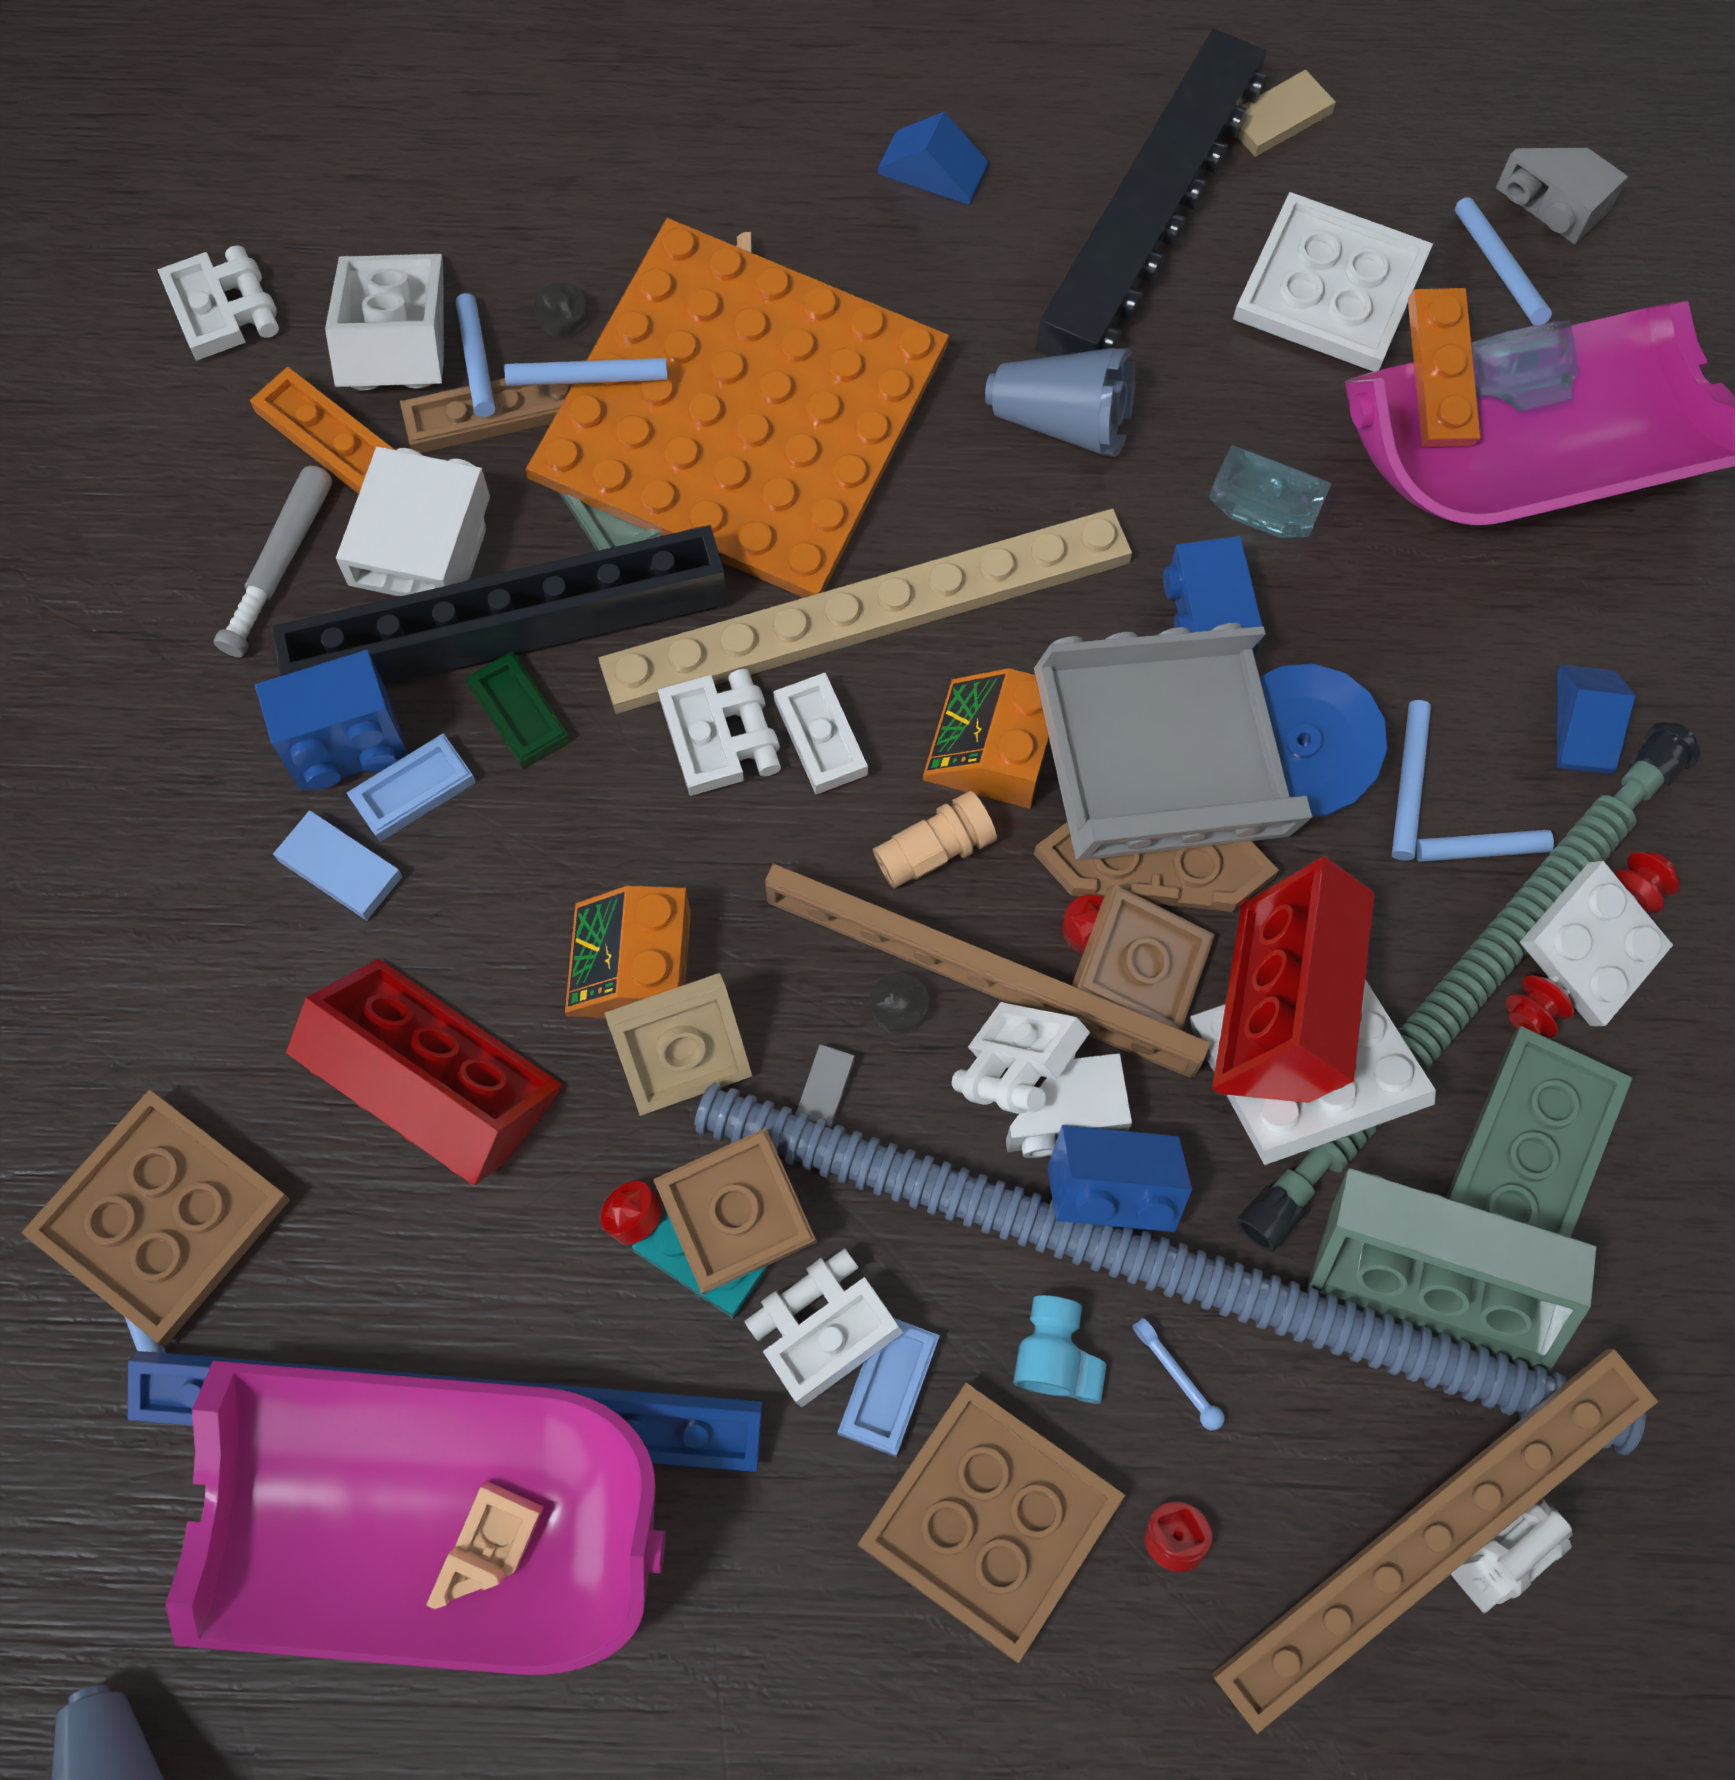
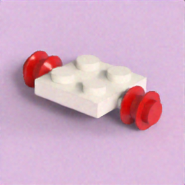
[1506,852,1680,1038]

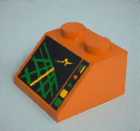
[923,668,1050,809]
[565,886,691,1018]

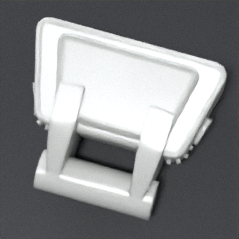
[1451,1499,1573,1613]

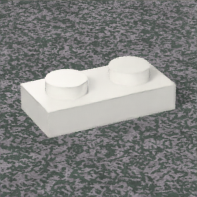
[774,673,868,795]

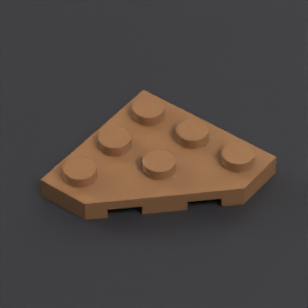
[1034,822,1279,912]

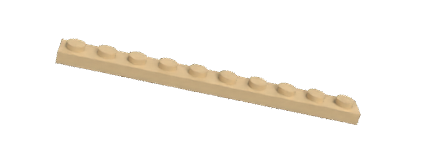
[598,509,1132,714]

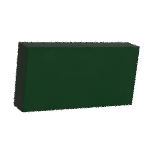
[464,651,571,770]

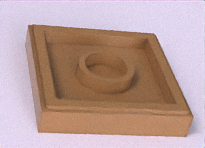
[1072,885,1215,1031]
[653,1128,817,1295]

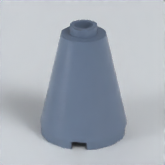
[985,347,1135,457]
[51,1685,164,1780]

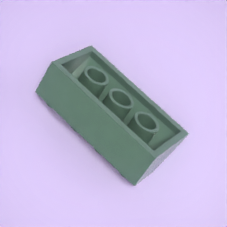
[1306,1168,1597,1375]

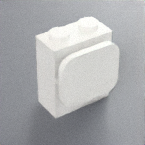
[336,446,490,596]

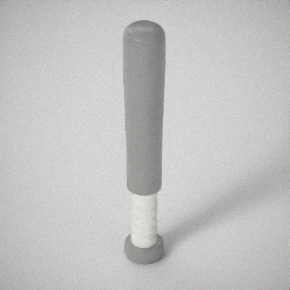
[214,465,332,657]

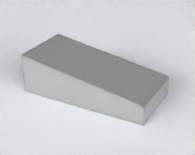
[795,1044,854,1128]

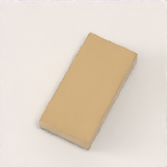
[1237,70,1336,157]

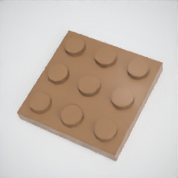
[21,1089,290,1347]
[857,1383,1125,1663]

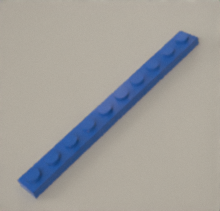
[128,1351,763,1472]

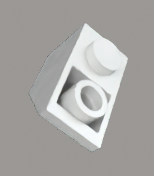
[1006,1053,1132,1158]

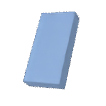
[347,734,476,842]
[273,810,403,921]
[838,1318,940,1457]

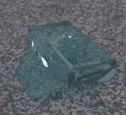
[1471,320,1579,411]
[1209,445,1332,538]

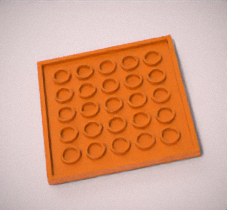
[526,218,949,598]

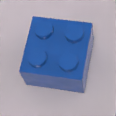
[254,650,408,791]

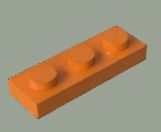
[1408,288,1480,447]
[250,366,394,494]

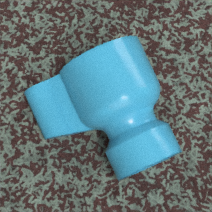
[1013,1295,1107,1404]

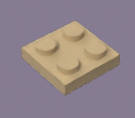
[605,973,752,1116]

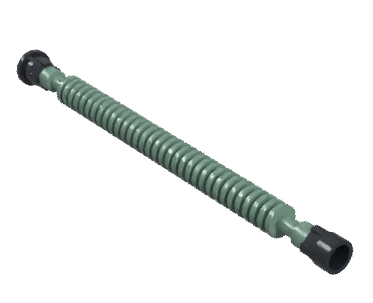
[1236,722,1700,1252]

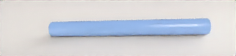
[1455,198,1552,326]

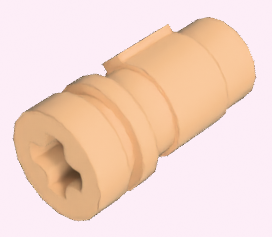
[873,791,997,889]

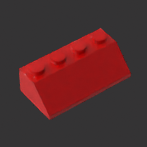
[1212,856,1374,1103]
[286,958,563,1186]

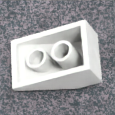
[325,254,444,390]

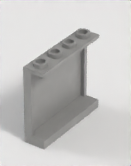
[1034,623,1312,861]

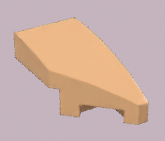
[426,1481,544,1609]

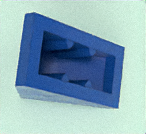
[878,111,988,205]
[1557,664,1636,774]

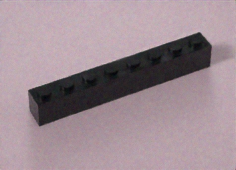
[1036,28,1268,357]
[271,525,728,685]

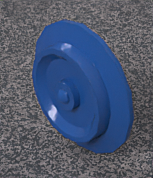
[1259,664,1387,817]

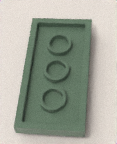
[1446,1026,1632,1238]

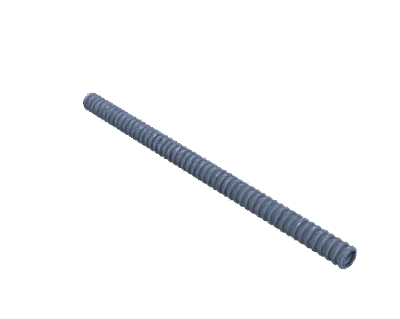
[695,1082,1646,1456]

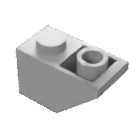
[1496,148,1628,245]

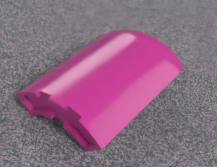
[1344,301,1735,525]
[165,1361,666,1675]

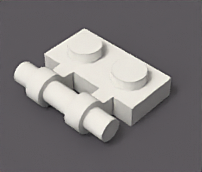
[157,245,279,361]
[658,669,781,796]
[952,1002,1090,1114]
[744,1248,904,1407]

